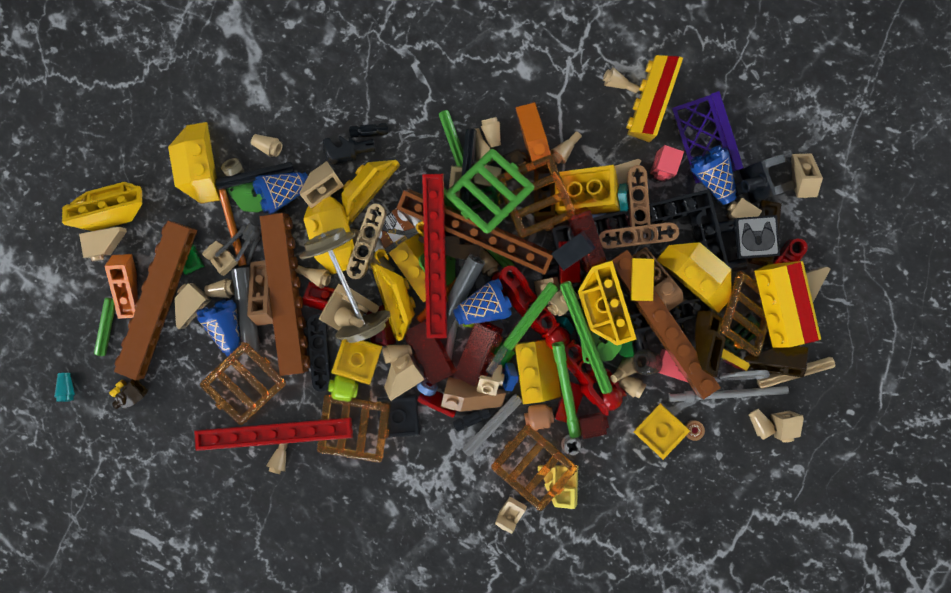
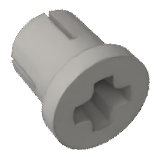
[561,435,581,455]

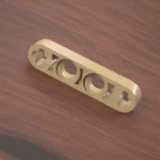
[346,204,387,279]

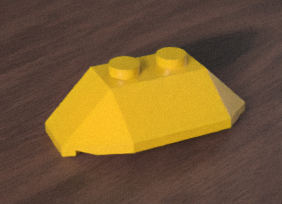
[168,122,220,204]
[342,160,400,226]
[62,182,142,231]
[303,195,354,274]
[657,242,731,313]
[578,260,637,345]
[370,262,416,341]

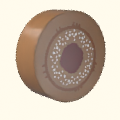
[685,420,705,441]

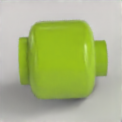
[328,375,359,402]

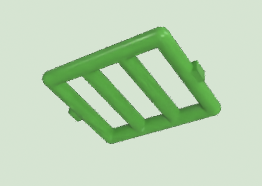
[445,149,535,234]

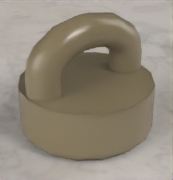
[221,158,244,176]

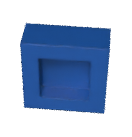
[502,363,519,391]

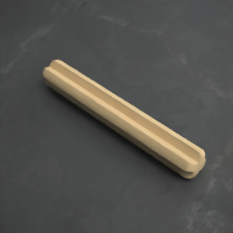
[757,357,835,389]

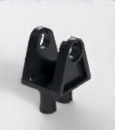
[735,154,796,204]

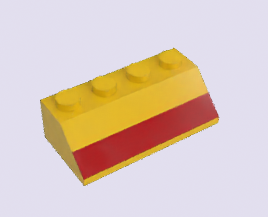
[626,55,683,142]
[754,261,821,348]

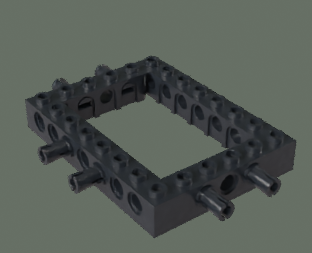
[541,189,747,352]

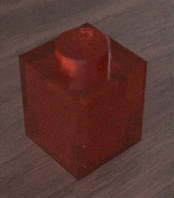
[578,412,609,439]

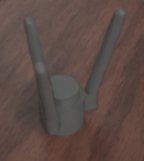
[215,223,261,265]

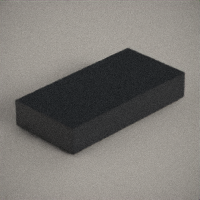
[552,231,596,271]

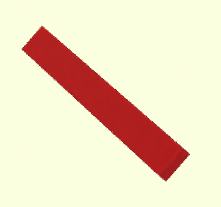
[422,174,448,338]
[194,417,353,451]

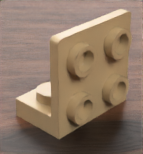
[319,284,379,331]

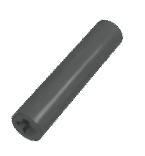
[447,254,485,332]
[231,267,261,353]

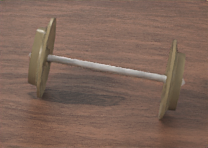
[299,228,391,343]

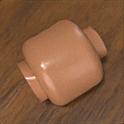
[524,403,554,431]

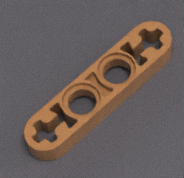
[627,165,651,241]
[598,223,679,249]

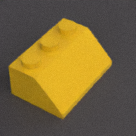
[555,165,620,218]
[389,232,456,303]
[515,339,561,405]

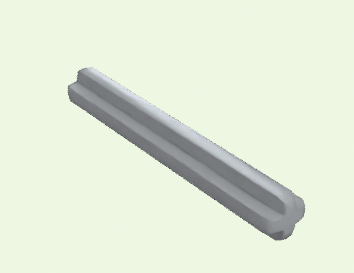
[463,394,522,457]

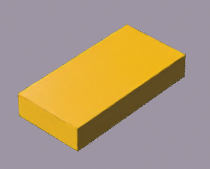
[631,258,654,301]

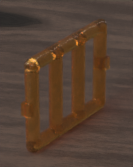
[496,155,576,238]
[720,271,768,357]
[200,342,286,425]
[317,395,390,463]
[491,425,578,511]

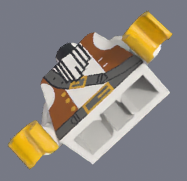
[372,203,424,264]

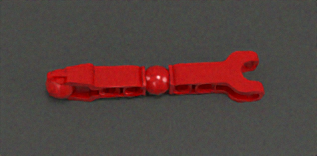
[490,266,627,416]

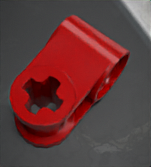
[772,239,808,264]

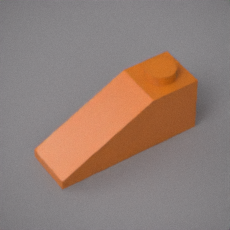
[516,102,551,165]
[105,254,138,319]

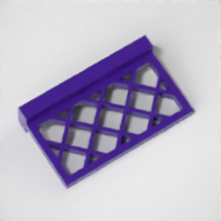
[672,91,744,184]

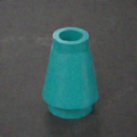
[54,373,76,402]

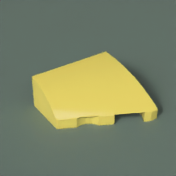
[538,465,578,509]

